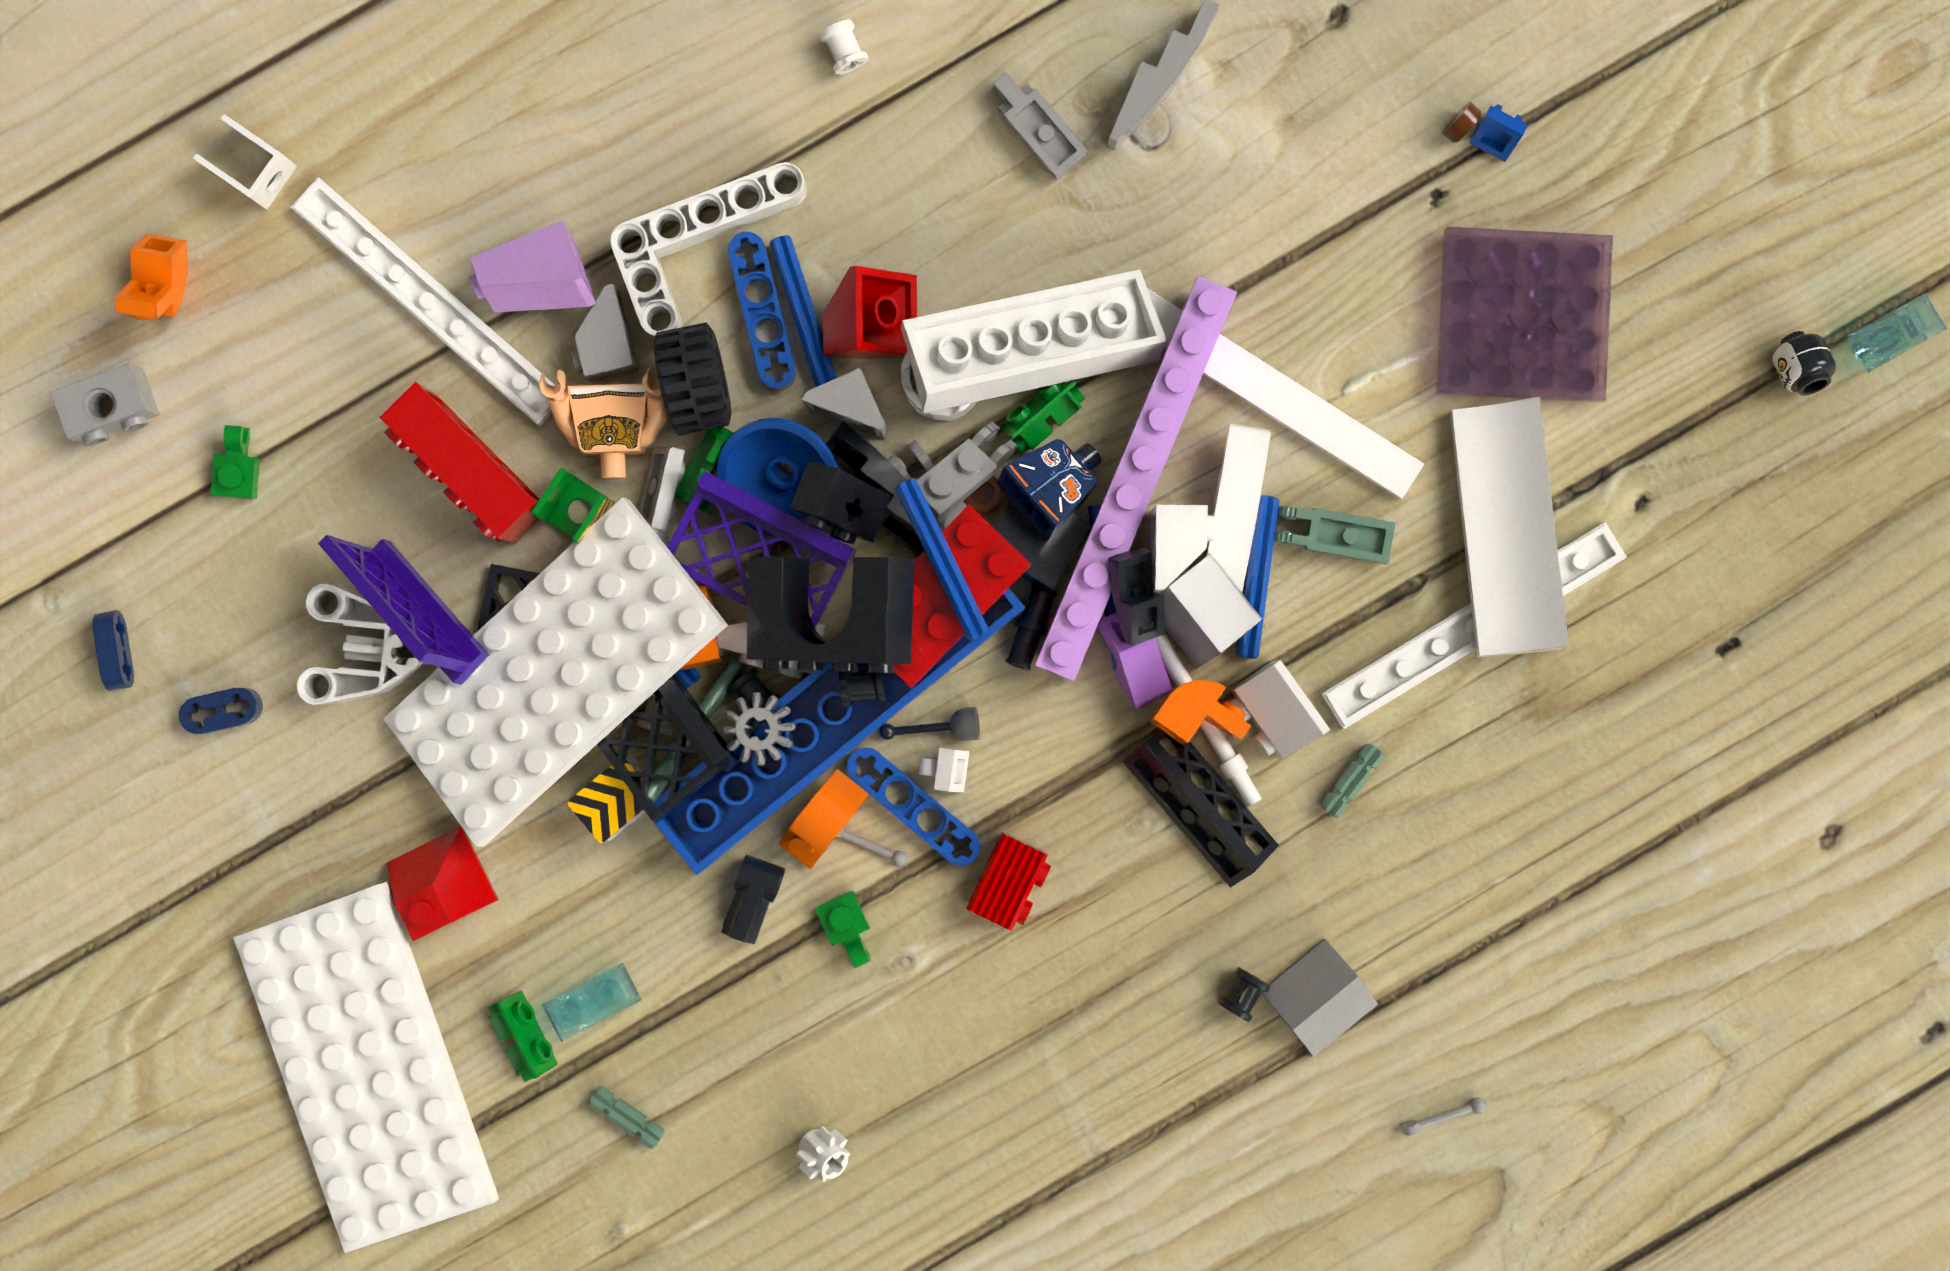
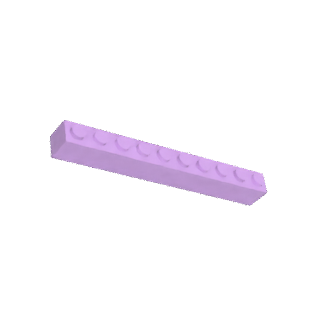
[1034,276,1237,681]

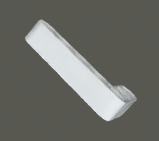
[610,162,807,340]

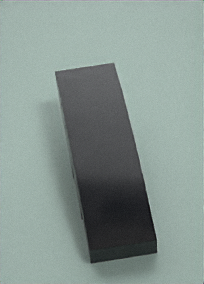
[825,422,944,556]

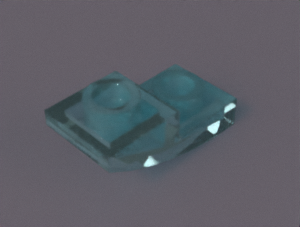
[542,963,642,1042]

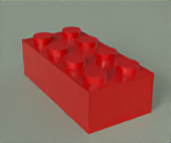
[379,381,540,544]
[894,504,1031,688]

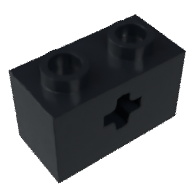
[790,461,891,545]

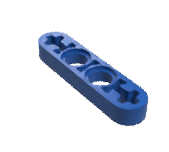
[728,232,797,391]
[847,747,980,866]

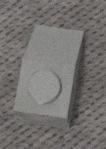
[571,284,639,382]

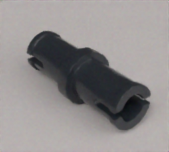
[1005,584,1057,671]

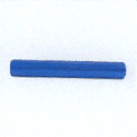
[770,235,836,387]
[896,478,988,640]
[1236,495,1279,659]

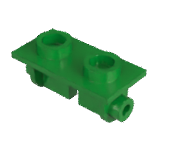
[1000,380,1085,453]
[674,427,734,515]
[488,990,558,1082]

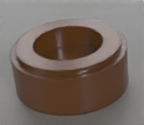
[1442,101,1482,143]
[963,476,1002,514]

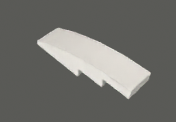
[1206,423,1271,593]

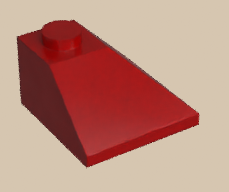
[823,265,917,359]
[386,826,499,941]

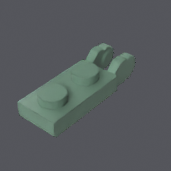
[1274,506,1395,565]

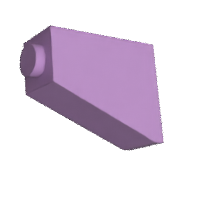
[469,220,596,312]

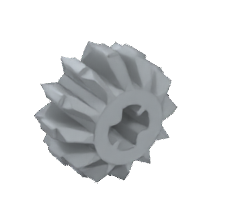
[722,692,796,765]

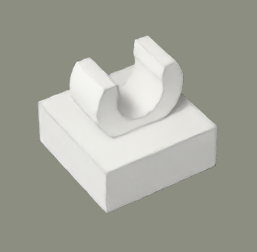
[919,748,969,792]

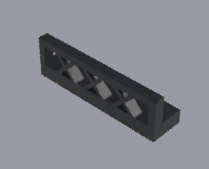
[1122,729,1279,888]

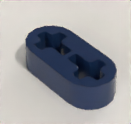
[92,610,134,691]
[179,688,263,734]

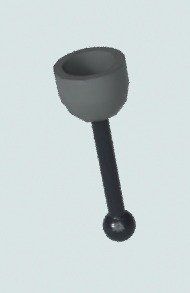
[879,707,980,741]

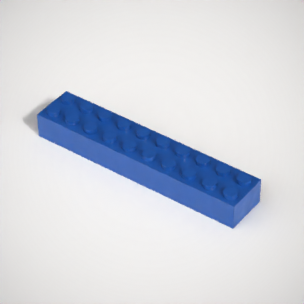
[643,589,1025,875]

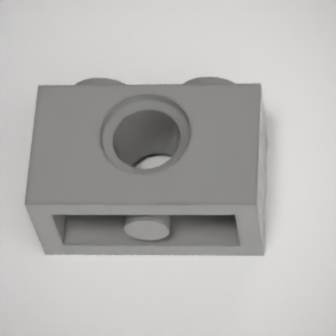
[50,363,160,446]

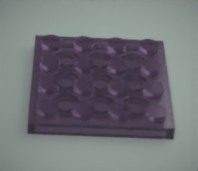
[1436,227,1613,403]

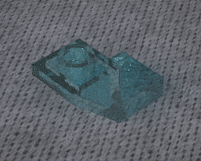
[1847,293,1947,372]

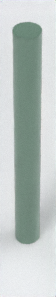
[648,658,744,803]

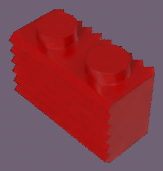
[966,832,1051,931]

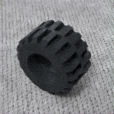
[654,322,732,436]

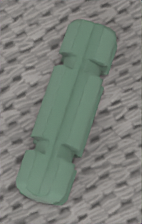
[1320,743,1384,818]
[588,1086,665,1149]

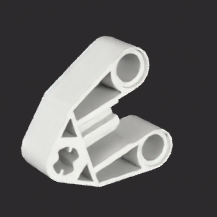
[297,584,428,705]

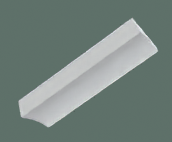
[901,269,1167,414]
[1450,396,1569,658]

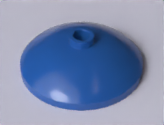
[717,418,838,537]

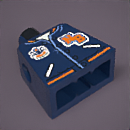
[996,439,1101,541]

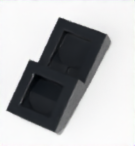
[1108,547,1164,646]

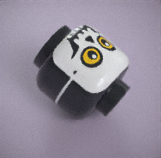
[1772,331,1836,396]

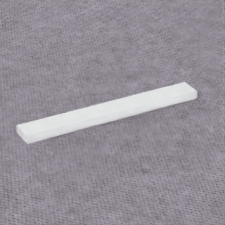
[291,177,556,426]
[1147,288,1424,500]
[1321,522,1627,729]

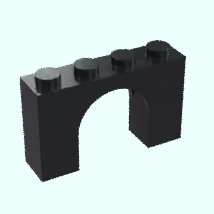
[746,557,914,673]

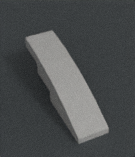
[1107,0,1220,150]

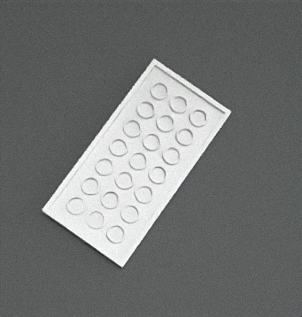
[384,497,728,847]
[233,882,499,1253]

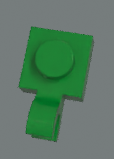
[211,425,260,499]
[815,890,872,968]

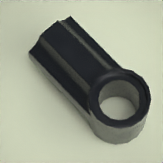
[721,854,786,944]

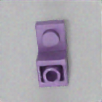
[1098,613,1172,710]

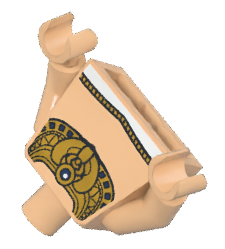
[539,367,668,480]

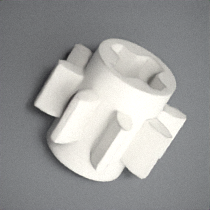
[796,1126,850,1182]

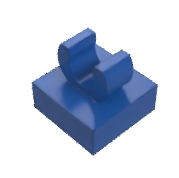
[1469,104,1528,162]

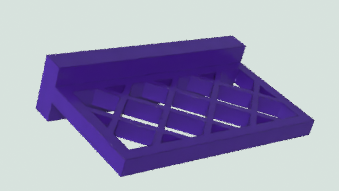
[667,471,857,628]
[318,534,489,685]

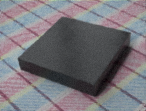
[993,499,1092,594]

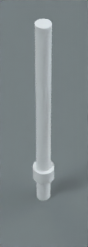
[1156,633,1262,807]

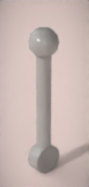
[837,829,907,867]
[1402,1097,1486,1135]

